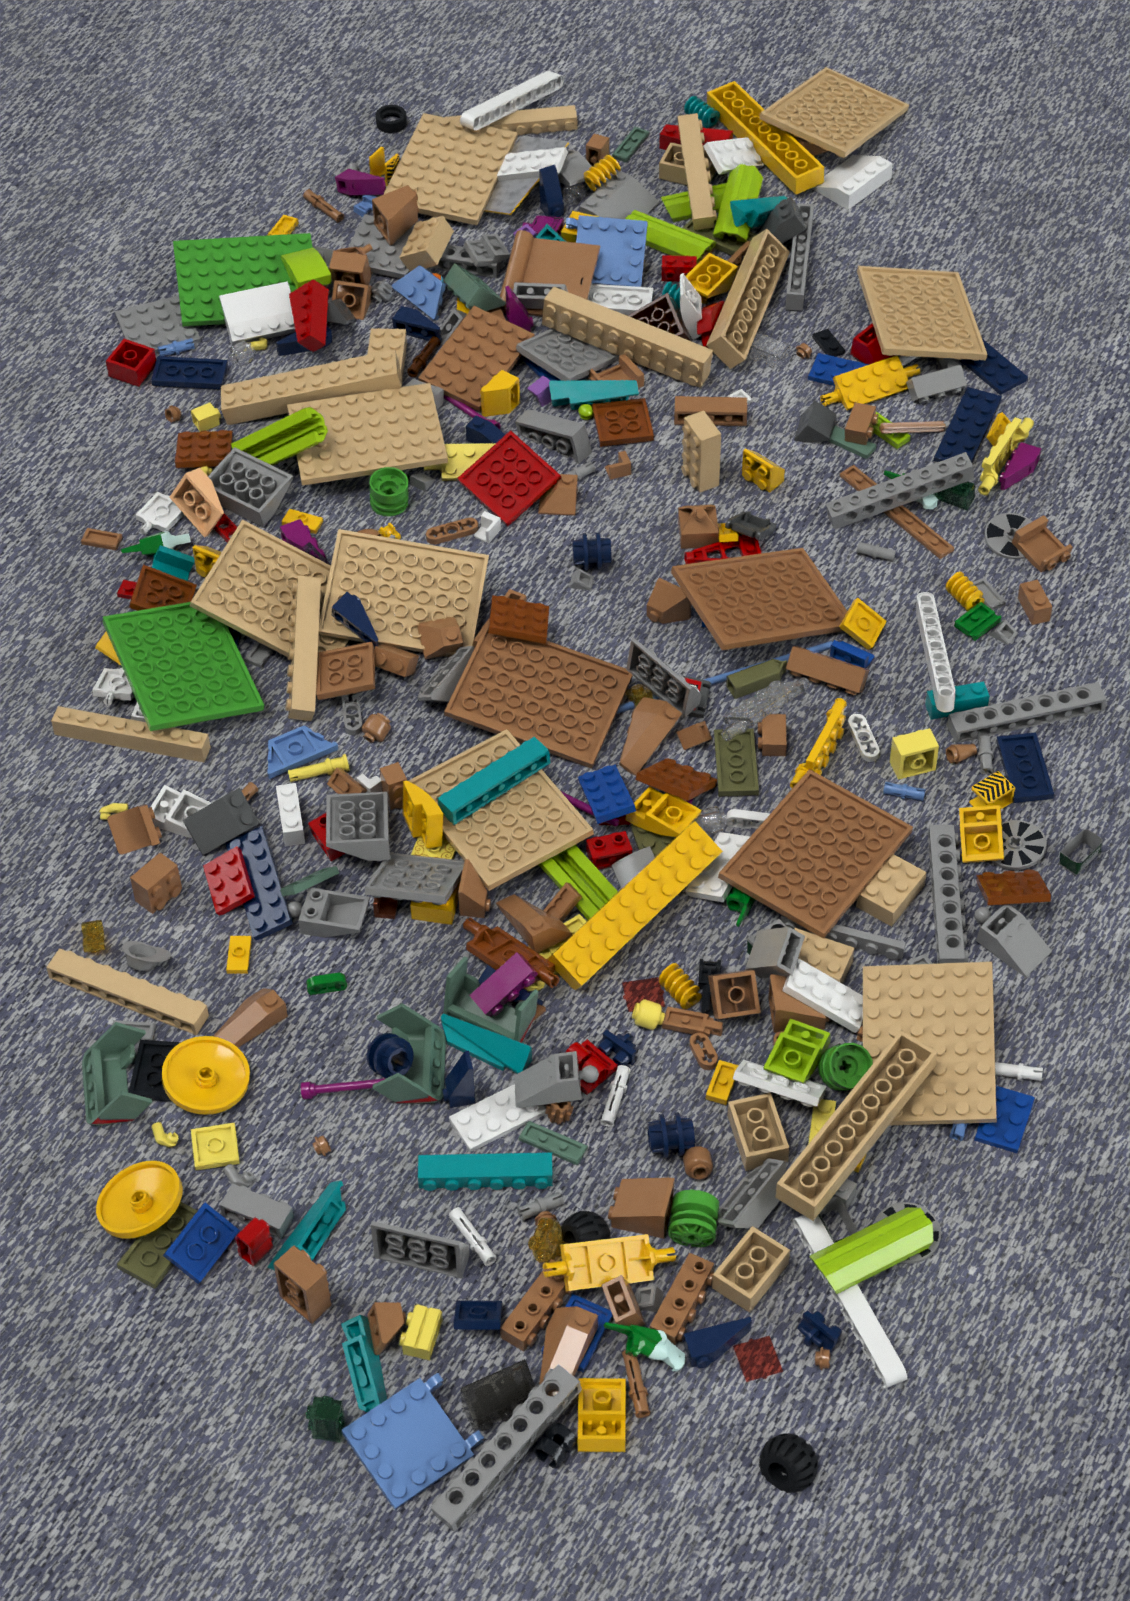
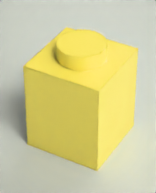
[191,403,221,432]

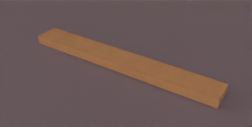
[840,465,954,559]

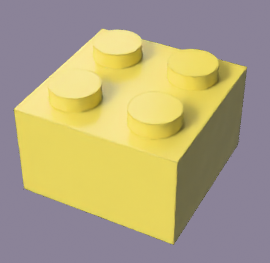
[890,728,939,780]

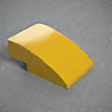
[402,781,443,849]
[626,786,702,837]
[959,805,1004,863]
[578,1378,626,1452]

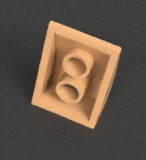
[169,468,224,537]

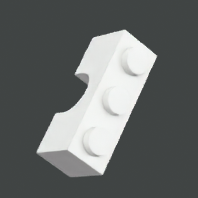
[276,783,305,847]

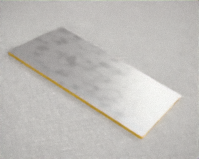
[484,136,569,215]

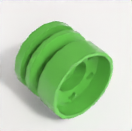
[369,467,408,516]
[818,1043,873,1091]
[668,1190,719,1247]

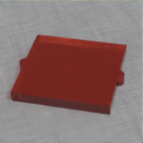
[622,977,665,1012]
[733,1336,783,1382]

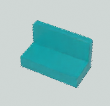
[152,545,195,581]

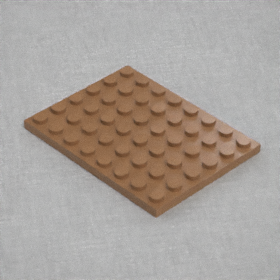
[671,548,847,650]
[444,620,633,768]
[718,769,913,938]

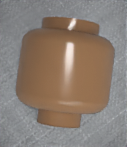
[361,713,391,743]
[683,1146,713,1180]

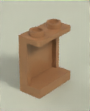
[588,354,644,388]
[1012,515,1073,572]

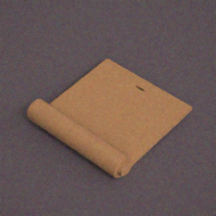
[500,230,600,317]

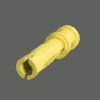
[288,754,350,782]

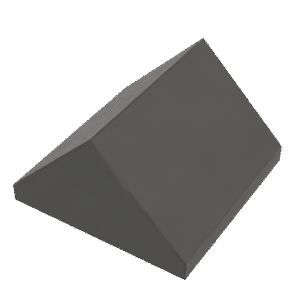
[327,298,356,324]
[794,401,837,442]

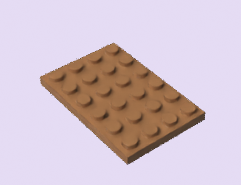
[418,306,535,411]

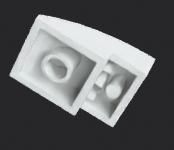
[680,273,702,340]
[151,785,211,838]

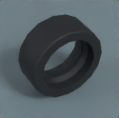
[375,105,407,133]

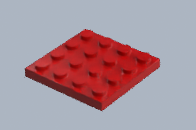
[457,430,561,527]

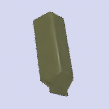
[726,659,787,699]

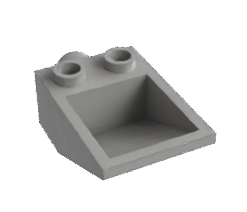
[558,149,592,186]
[288,887,370,938]
[974,904,1052,977]
[514,1051,599,1108]

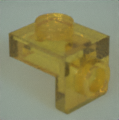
[626,684,653,708]
[81,920,105,953]

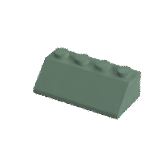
[444,263,506,311]

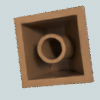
[372,185,419,245]
[768,974,829,1033]
[608,1177,675,1239]

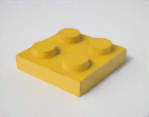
[839,598,887,650]

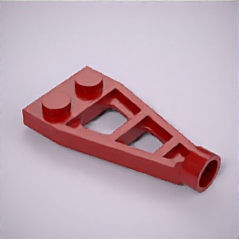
[684,535,762,564]

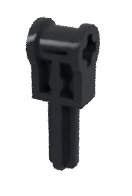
[698,959,721,1015]

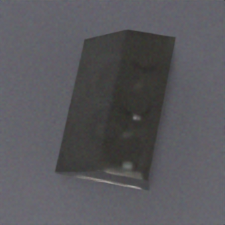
[460,1359,535,1432]

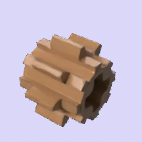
[545,1102,574,1124]

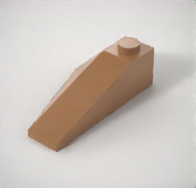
[619,697,682,776]
[496,894,572,953]
[213,988,288,1048]
[539,1306,598,1396]

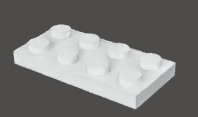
[703,137,764,175]
[497,147,568,181]
[588,284,653,315]
[685,832,750,902]
[782,958,863,1033]
[733,1060,827,1107]
[449,1084,546,1152]

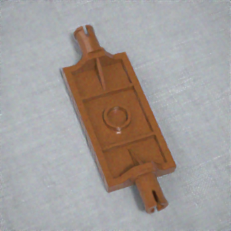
[463,917,560,989]

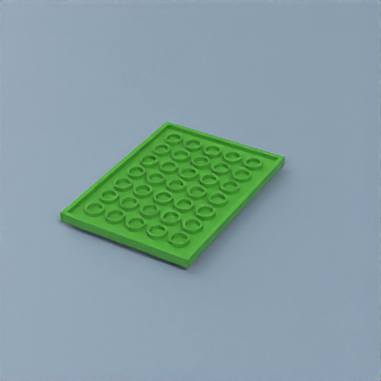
[173,233,313,327]
[102,602,264,731]

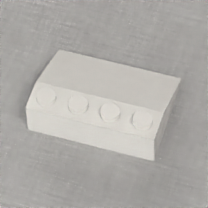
[811,155,893,210]
[219,282,296,346]

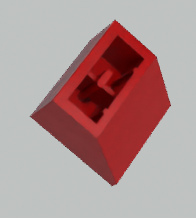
[850,323,897,365]

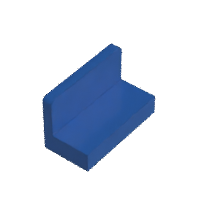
[830,640,874,669]

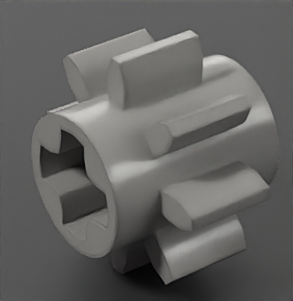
[371,280,393,303]

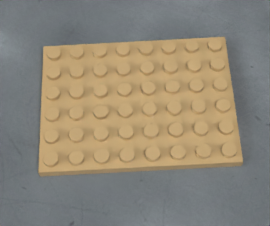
[759,67,909,158]
[383,113,518,225]
[857,266,987,361]
[287,383,448,486]
[190,519,349,657]
[319,529,489,657]
[409,729,594,891]
[863,962,997,1125]

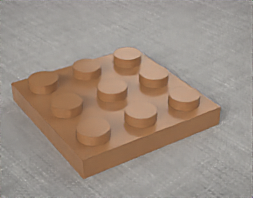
[316,642,375,700]

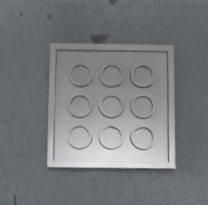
[348,214,414,279]
[115,295,201,354]
[516,328,615,381]
[365,853,464,905]

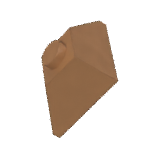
[332,280,372,320]
[538,474,578,516]
[647,578,692,624]
[417,616,463,659]
[458,859,491,918]

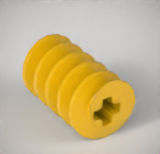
[583,155,621,191]
[945,572,985,612]
[659,963,702,1010]

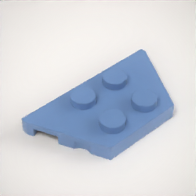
[392,265,446,321]
[267,726,338,779]

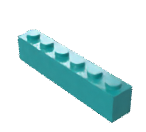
[437,737,551,825]
[418,1152,553,1191]

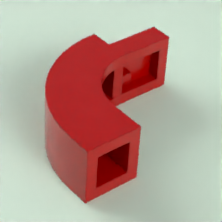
[697,301,725,348]

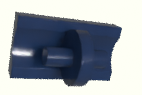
[598,1030,636,1066]
[797,1310,842,1353]

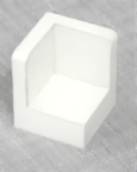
[474,511,501,543]
[357,774,382,793]

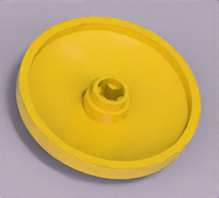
[162,1036,250,1115]
[96,1161,183,1239]

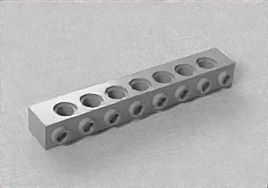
[785,203,814,311]
[826,452,974,529]
[947,682,1107,743]
[928,825,968,964]
[431,1364,582,1532]

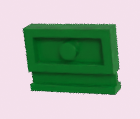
[954,602,1002,641]

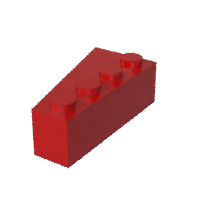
[659,124,733,150]
[289,279,329,352]

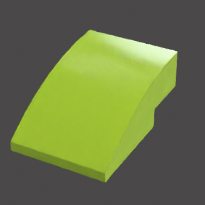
[281,247,331,289]
[763,1019,831,1084]

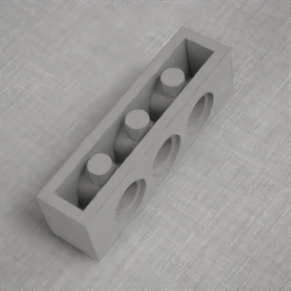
[431,244,502,278]

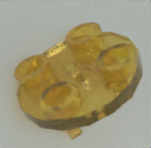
[528,1217,567,1263]

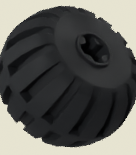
[560,1211,611,1245]
[759,1433,818,1493]

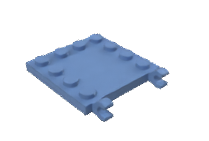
[566,215,648,287]
[341,1373,484,1510]

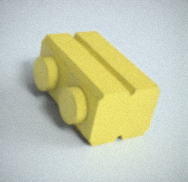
[399,1305,443,1360]

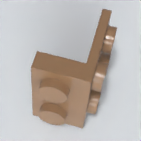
[107,804,162,855]

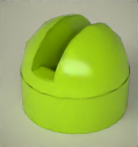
[578,404,593,420]

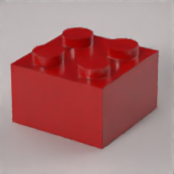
[106,339,156,387]

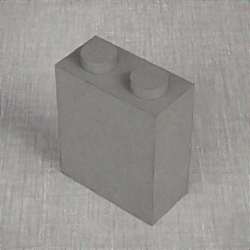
[745,927,805,978]

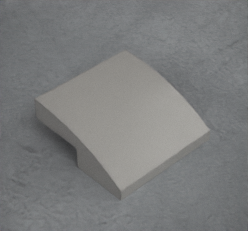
[464,234,510,267]
[612,846,654,889]

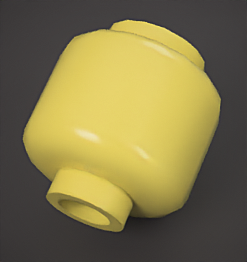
[632,999,665,1030]

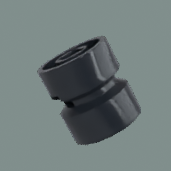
[533,1422,578,1469]

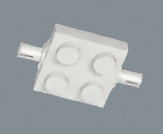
[136,492,184,535]
[93,668,134,706]

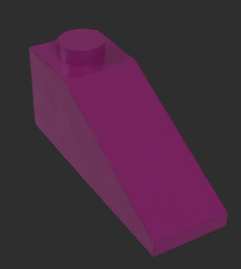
[505,286,534,332]

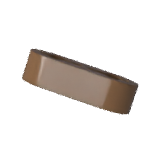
[690,1033,718,1070]

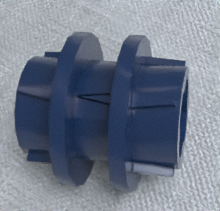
[572,532,612,571]
[366,1033,414,1078]
[647,1112,695,1159]

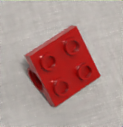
[565,1039,618,1095]

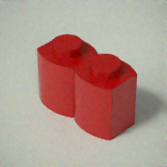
[235,1217,273,1267]

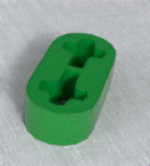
[306,973,347,995]

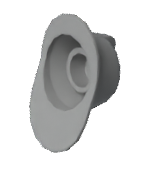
[122,941,171,972]

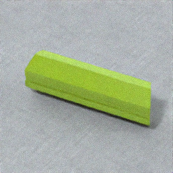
[713,164,763,242]
[661,183,727,222]
[625,210,717,263]
[231,407,328,466]
[538,845,618,920]
[809,1207,934,1294]

